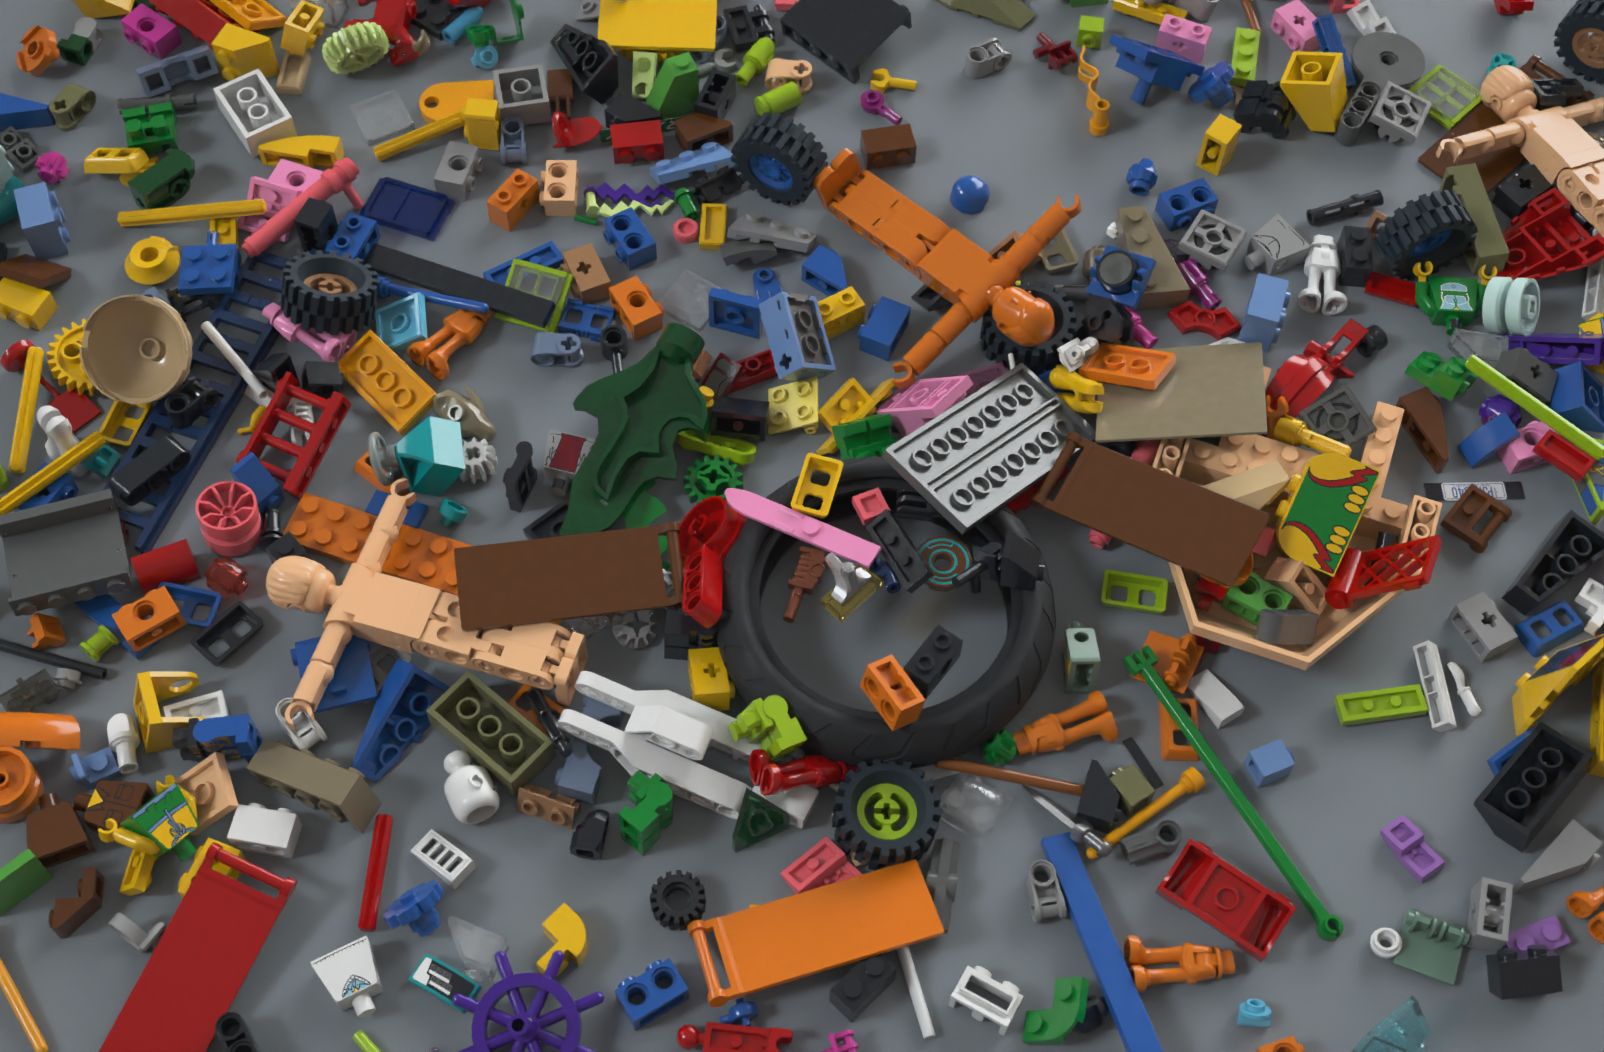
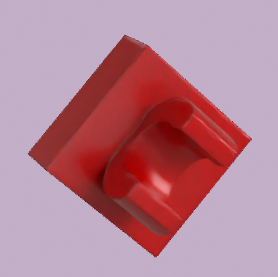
[1195,578,1227,613]

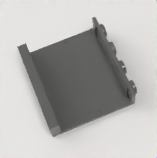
[0,489,133,617]

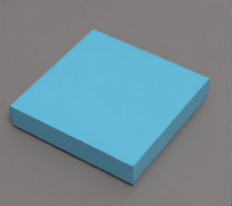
[375,292,428,353]

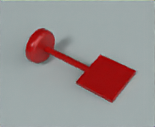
[0,340,102,434]

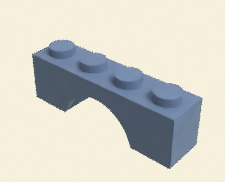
[555,695,625,805]

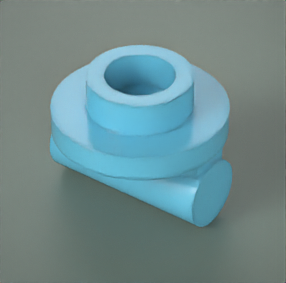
[471,45,498,69]
[1237,999,1271,1028]

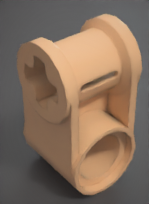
[765,58,813,94]

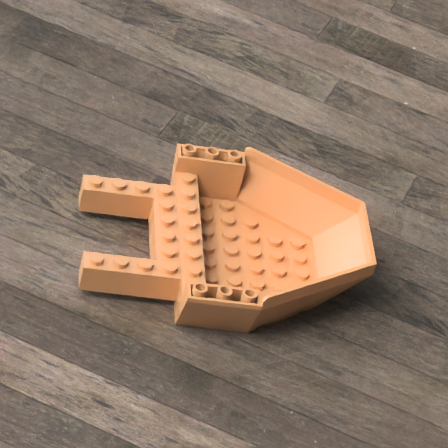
[1152,366,1442,671]

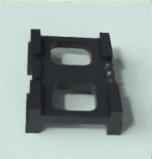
[165,288,217,323]

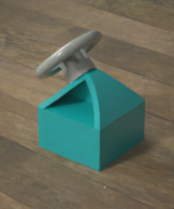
[368,416,465,497]

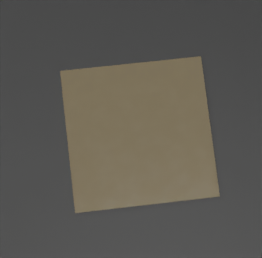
[1095,342,1267,443]

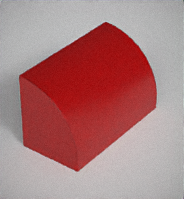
[130,539,202,595]

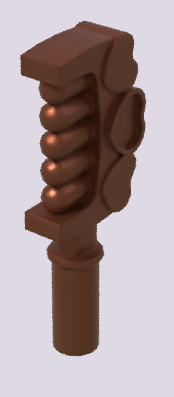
[783,546,825,623]

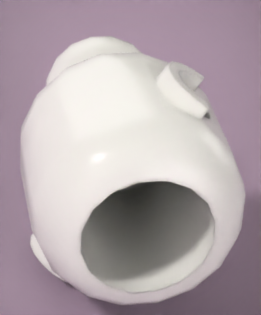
[444,750,500,824]

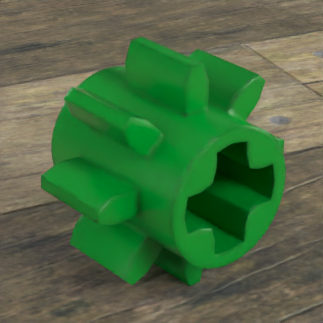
[980,728,1017,766]

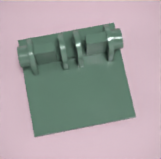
[1392,908,1470,986]

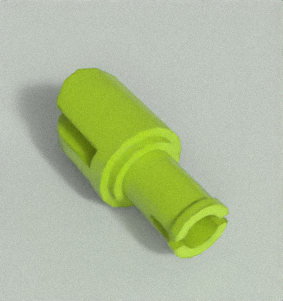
[735,37,775,87]

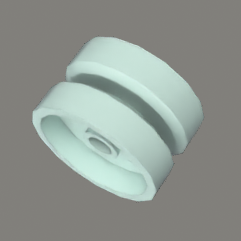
[1482,277,1541,336]

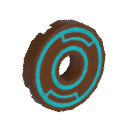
[917,536,972,592]

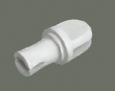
[107,713,140,774]

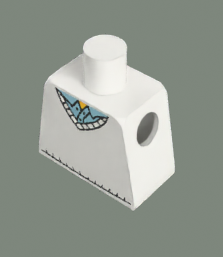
[311,936,382,1019]

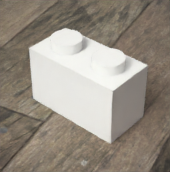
[227,803,302,859]

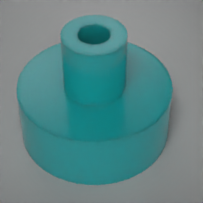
[438,499,468,528]

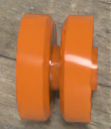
[0,746,44,823]

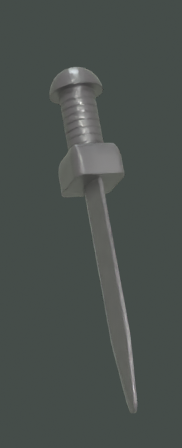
[1022,785,1112,858]

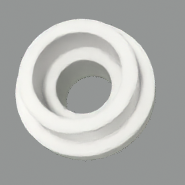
[1370,927,1402,958]

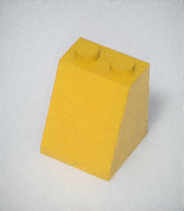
[1280,51,1348,132]

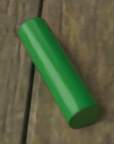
[574,214,598,226]

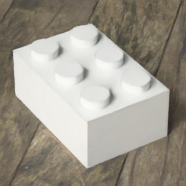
[213,68,297,158]

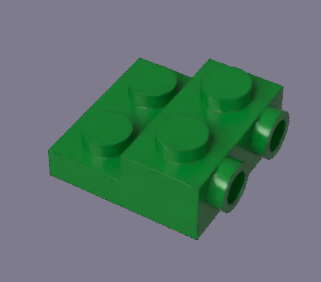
[1404,351,1478,401]

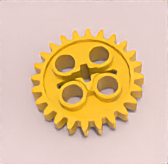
[47,319,104,396]

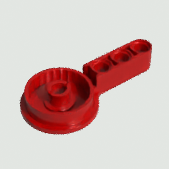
[678,496,746,628]

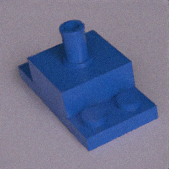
[1109,34,1205,105]

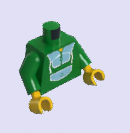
[1413,261,1497,336]

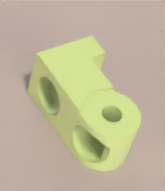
[632,51,658,100]

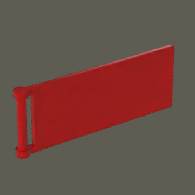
[99,842,297,1052]

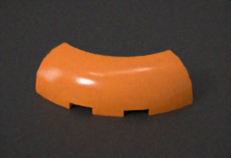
[0,711,80,750]

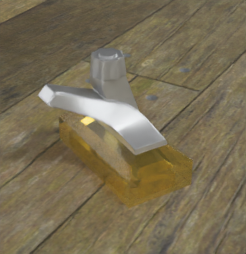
[820,553,882,623]

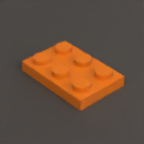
[1079,342,1176,390]

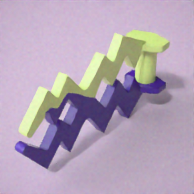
[584,182,675,219]

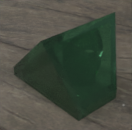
[732,787,790,853]

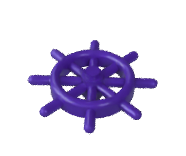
[452,950,604,1052]

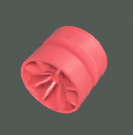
[195,481,263,557]

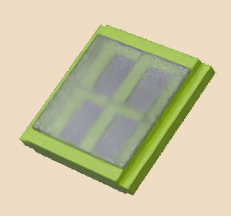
[1408,64,1483,131]
[495,258,574,333]

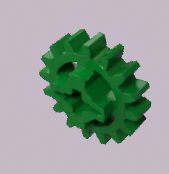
[684,455,743,504]

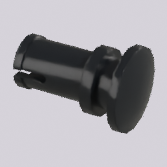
[257,509,283,553]

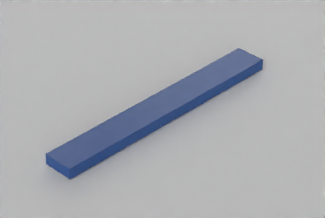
[1040,832,1163,1052]

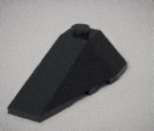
[550,24,619,105]

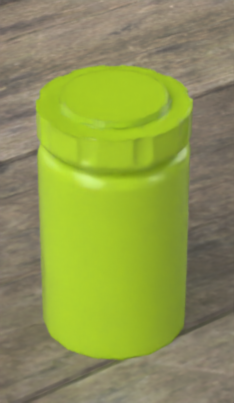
[754,81,802,116]

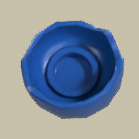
[950,175,990,214]

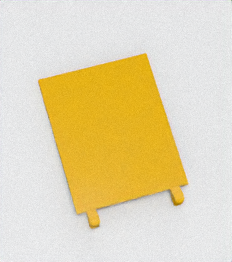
[597,0,717,52]

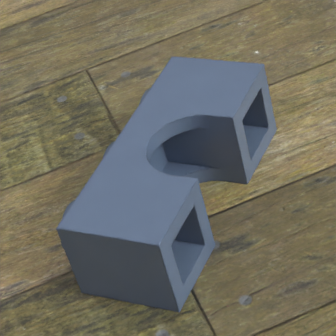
[135,45,219,98]

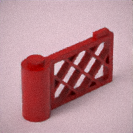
[1325,535,1442,609]

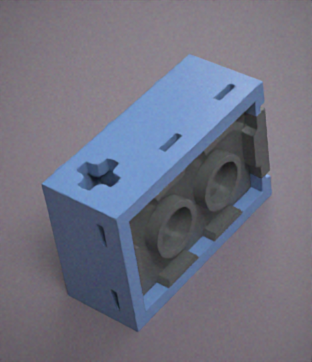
[758,292,836,381]

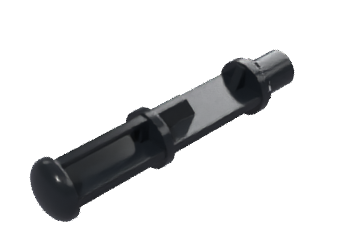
[526,687,573,757]

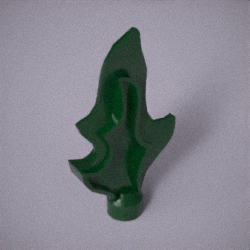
[560,322,710,536]

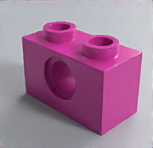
[120,3,182,60]

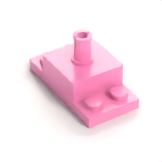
[872,375,973,438]

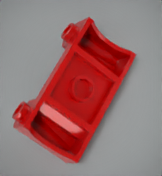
[1156,839,1297,963]

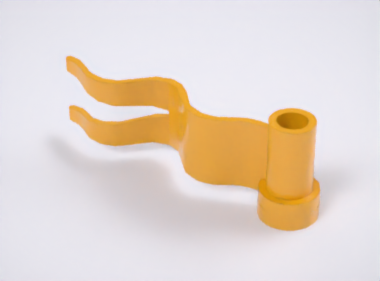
[1078,45,1110,136]

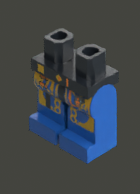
[172,714,262,764]

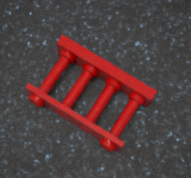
[236,371,352,500]

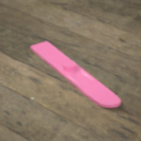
[724,488,881,569]

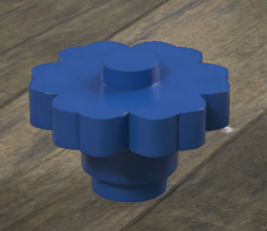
[1188,61,1235,107]
[383,880,444,937]

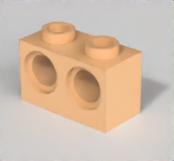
[539,160,579,217]

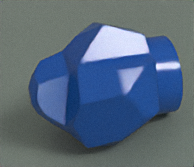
[1126,158,1158,196]

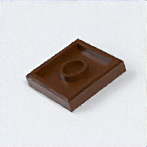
[0,254,72,289]

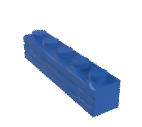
[1312,13,1357,90]

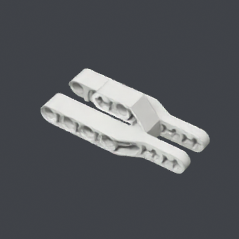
[557,671,762,819]

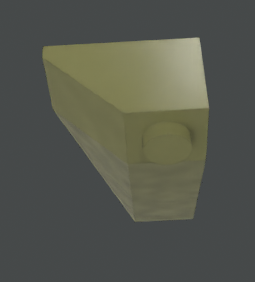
[935,0,1035,32]

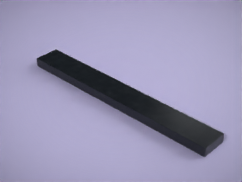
[363,243,556,328]

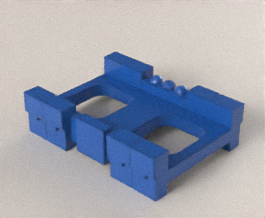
[558,298,616,343]

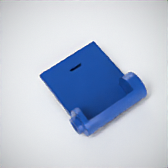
[290,635,378,715]

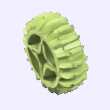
[322,21,390,75]

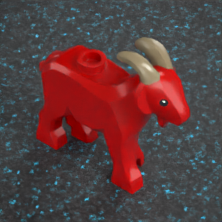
[344,0,431,66]

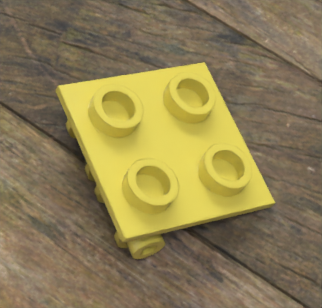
[768,376,819,435]

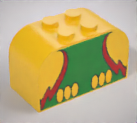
[1274,453,1381,577]

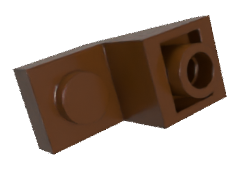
[49,867,105,939]

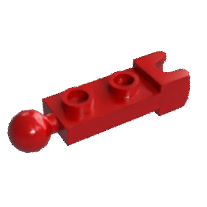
[676,1022,793,1052]

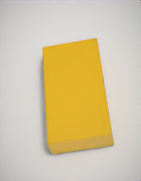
[699,203,728,250]

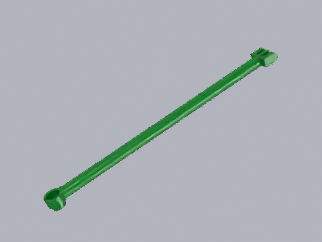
[1123,645,1343,942]

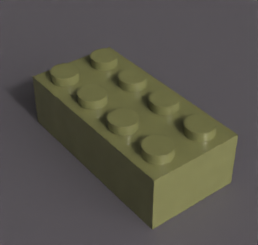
[426,670,556,797]

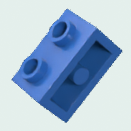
[325,212,381,262]

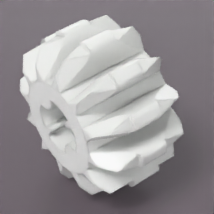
[459,436,498,485]

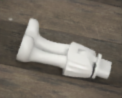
[1298,235,1348,316]

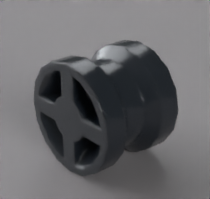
[1356,325,1388,358]

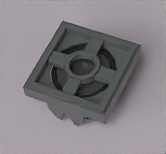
[1298,384,1377,447]

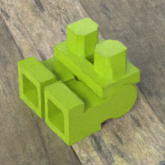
[728,695,807,763]

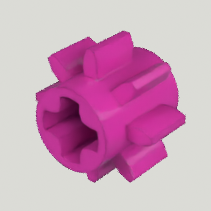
[34,152,70,184]

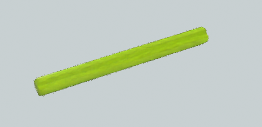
[1465,355,1604,461]

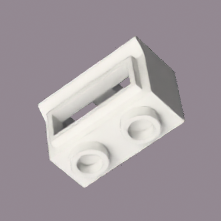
[948,966,1023,1036]

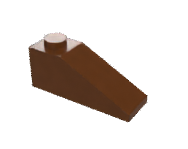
[1396,387,1449,474]

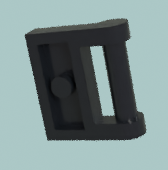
[503,441,538,513]

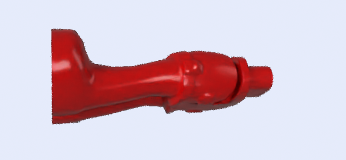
[749,749,856,796]

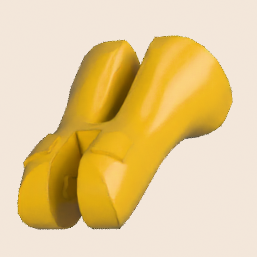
[1049,365,1104,414]

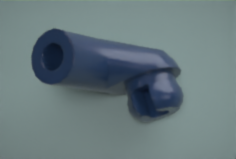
[867,556,901,594]

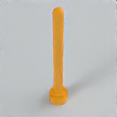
[1086,767,1206,860]
[0,957,48,1052]

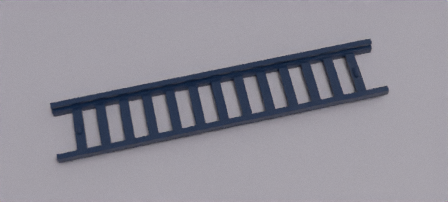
[103,248,318,554]

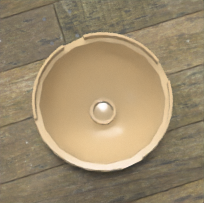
[79,294,193,405]

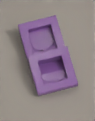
[1380,815,1445,884]

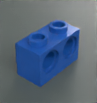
[1155,178,1219,232]
[603,207,657,271]
[615,958,690,1031]

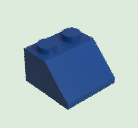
[1549,361,1604,433]

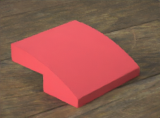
[780,836,862,894]

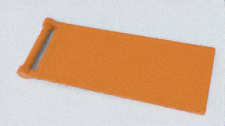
[687,859,944,1007]

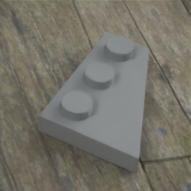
[727,211,817,253]

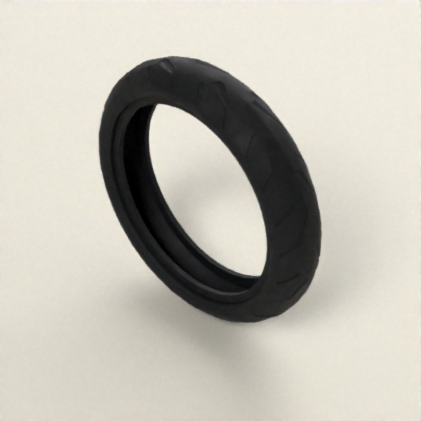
[716,456,1056,769]

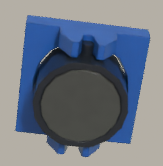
[1086,245,1156,310]

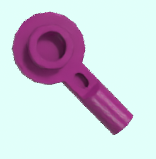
[860,90,902,125]

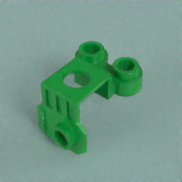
[466,0,524,47]

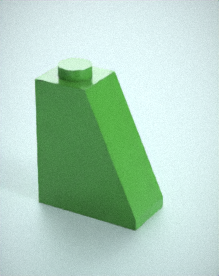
[645,52,699,120]

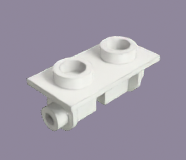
[1057,337,1099,372]

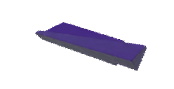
[1495,333,1604,365]

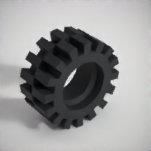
[650,870,706,931]

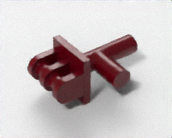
[1033,32,1078,70]

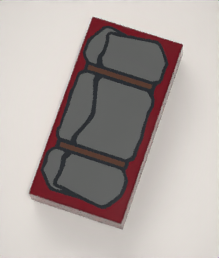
[699,352,745,410]

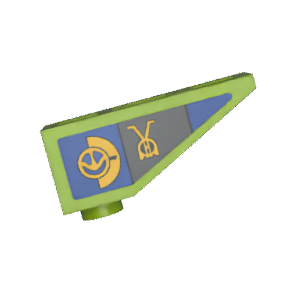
[1571,437,1604,524]

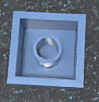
[13,182,71,260]
[1238,273,1291,353]

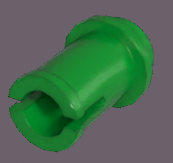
[674,187,701,220]

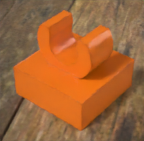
[27,613,67,650]

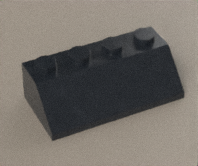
[1474,722,1594,853]

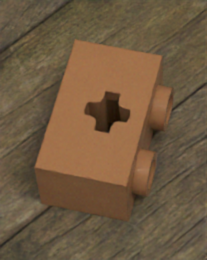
[560,243,611,305]

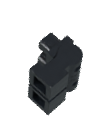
[1233,80,1297,139]
[664,607,719,660]

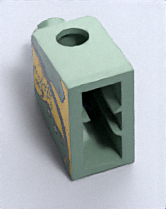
[1061,621,1101,694]

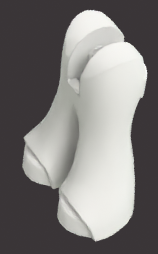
[37,405,89,477]

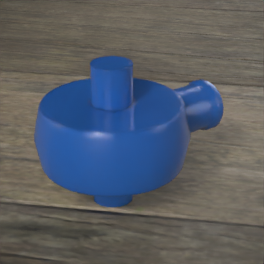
[720,998,758,1026]

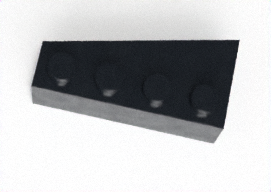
[1502,509,1604,616]

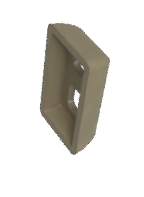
[1028,224,1079,275]

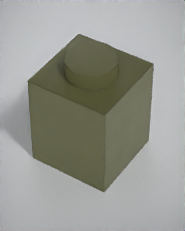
[1108,764,1155,817]

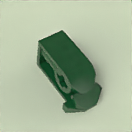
[128,148,195,210]

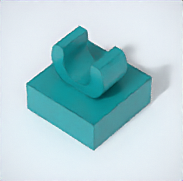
[80,444,121,479]

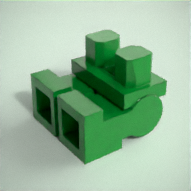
[122,102,179,154]
[832,414,896,461]
[619,770,673,856]

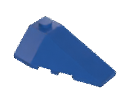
[351,659,450,782]

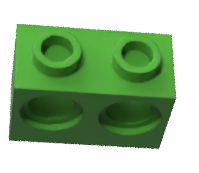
[1221,572,1293,626]

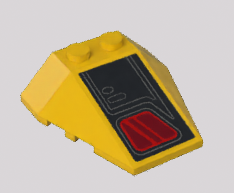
[1512,634,1604,736]

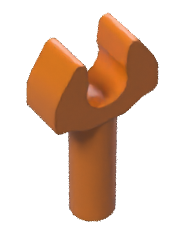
[1265,395,1289,441]

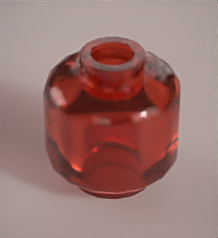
[204,557,249,599]

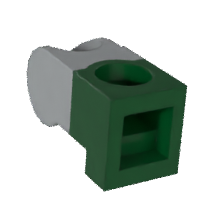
[57,17,102,66]

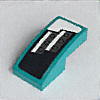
[408,953,482,1014]

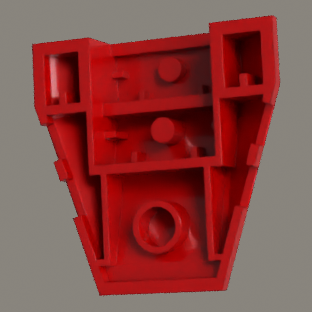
[1496,187,1604,281]

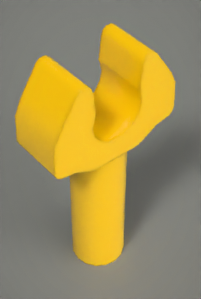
[870,68,917,94]

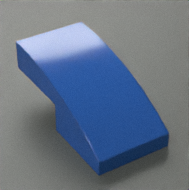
[1457,412,1520,469]

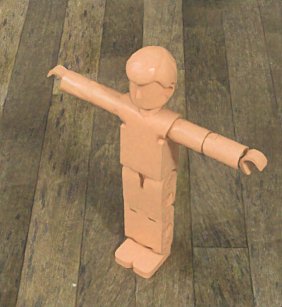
[1436,65,1604,237]
[266,478,588,731]

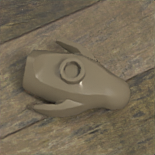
[433,386,496,442]

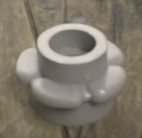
[52,668,82,690]

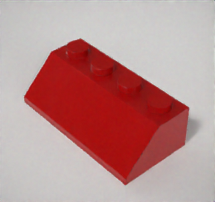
[148,0,259,51]

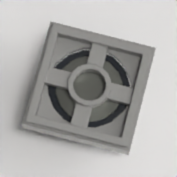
[1368,81,1432,143]
[1178,209,1248,272]

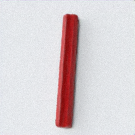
[358,814,393,932]

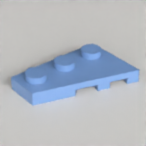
[649,142,735,185]

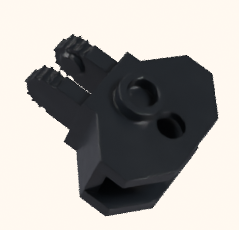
[1074,295,1134,346]

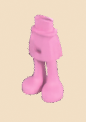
[262,302,357,362]

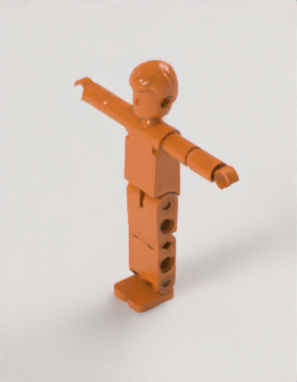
[813,148,1082,389]

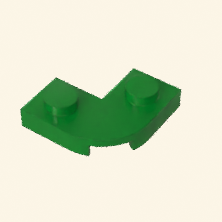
[1022,976,1089,1046]

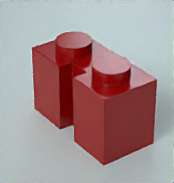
[610,120,664,164]

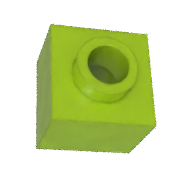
[1076,15,1105,49]

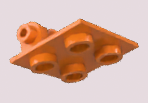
[1129,630,1205,695]

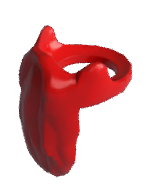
[552,112,602,148]

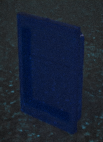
[359,177,455,242]

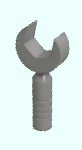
[697,48,737,76]

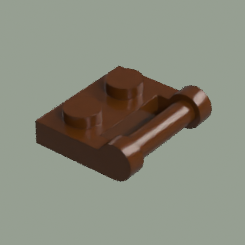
[1440,483,1512,553]

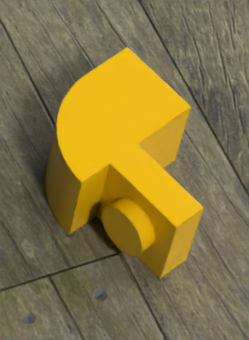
[536,903,588,976]

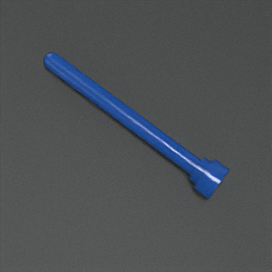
[377,276,489,313]

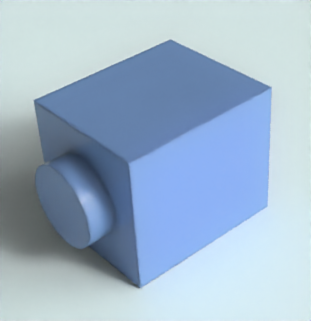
[1244,739,1295,788]

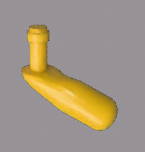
[237,405,266,435]

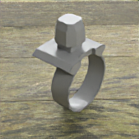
[108,912,167,953]

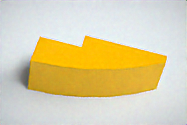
[258,135,345,168]

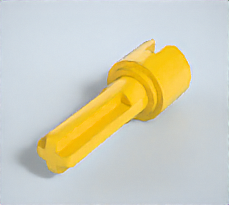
[1273,414,1352,457]

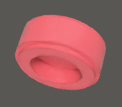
[673,218,699,244]

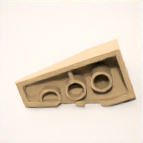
[1202,460,1290,510]

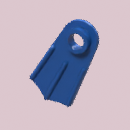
[753,268,783,302]

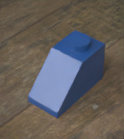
[801,245,847,296]
[230,452,285,516]

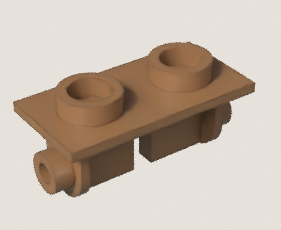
[517,783,581,830]

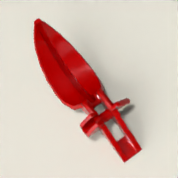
[1257,318,1369,438]

